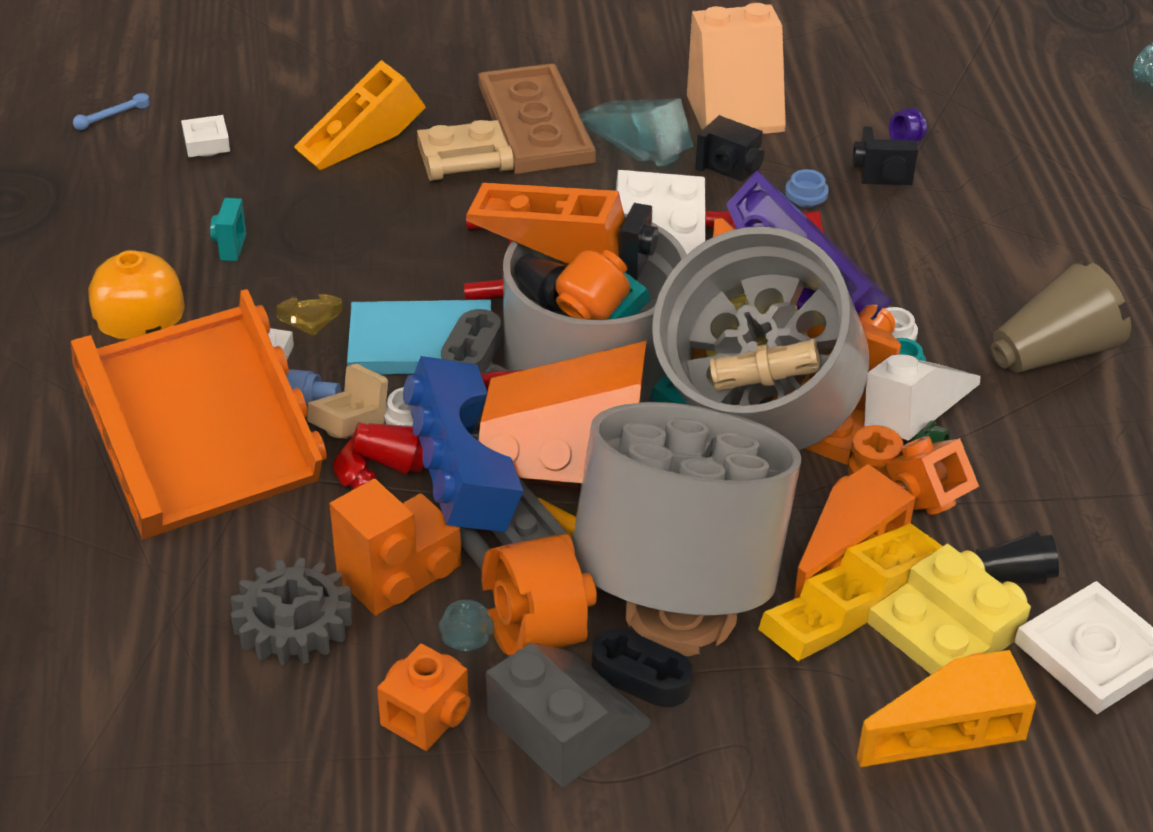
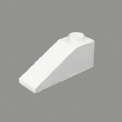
[864,354,980,440]

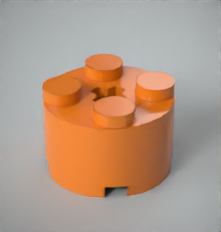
[482,533,597,656]

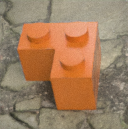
[329,478,462,616]

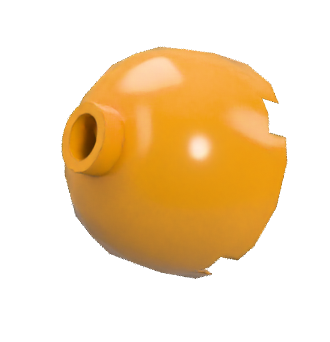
[89,250,185,339]

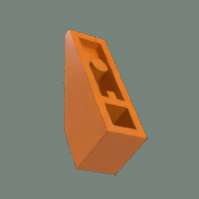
[466,183,625,264]
[794,464,916,599]

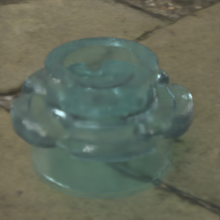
[439,600,494,651]

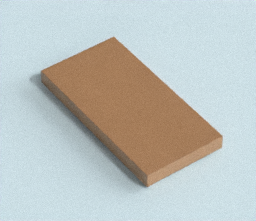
[478,63,596,174]

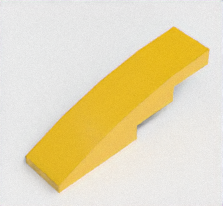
[758,523,943,661]

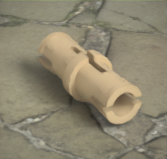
[710,339,821,392]

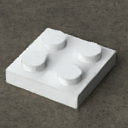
[1015,581,1153,714]

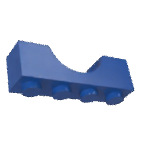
[403,356,523,532]

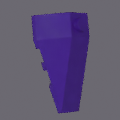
[726,171,892,320]

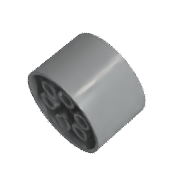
[503,213,687,402]
[652,227,869,450]
[572,402,801,615]

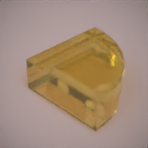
[276,294,343,335]

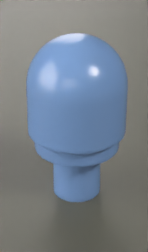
[286,369,341,410]

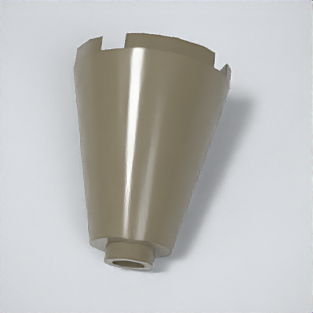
[991,260,1132,373]

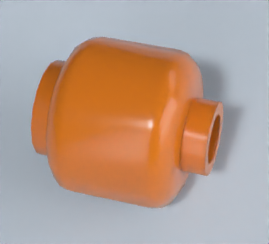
[556,250,630,320]

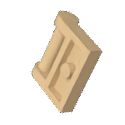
[417,120,514,181]

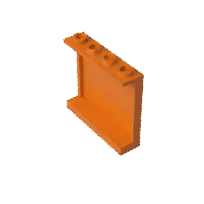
[71,289,327,540]

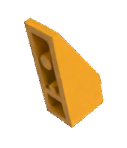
[294,60,426,170]
[857,650,1036,767]

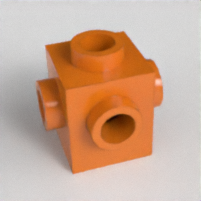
[885,436,979,515]
[377,643,471,752]

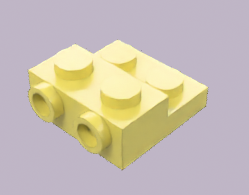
[868,543,1031,675]

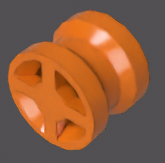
[848,425,903,479]

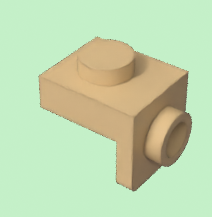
[307,363,388,439]

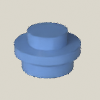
[785,169,829,208]

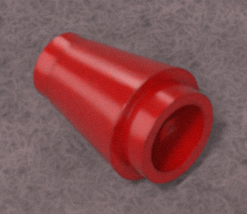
[351,422,424,475]

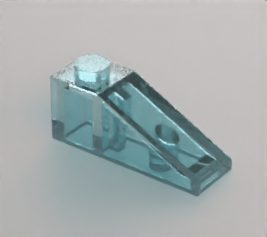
[579,98,694,166]

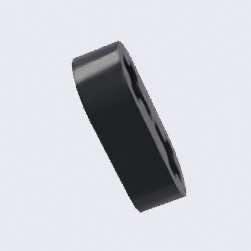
[591,628,693,708]

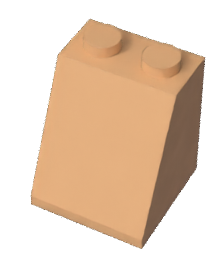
[687,3,786,134]

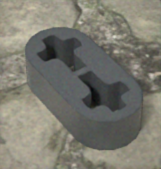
[441,309,501,373]

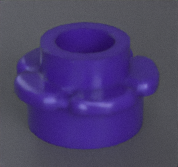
[889,108,927,146]

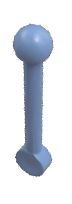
[73,93,150,131]

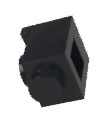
[695,115,764,182]

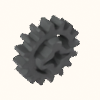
[230,558,353,665]

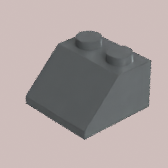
[486,643,650,788]

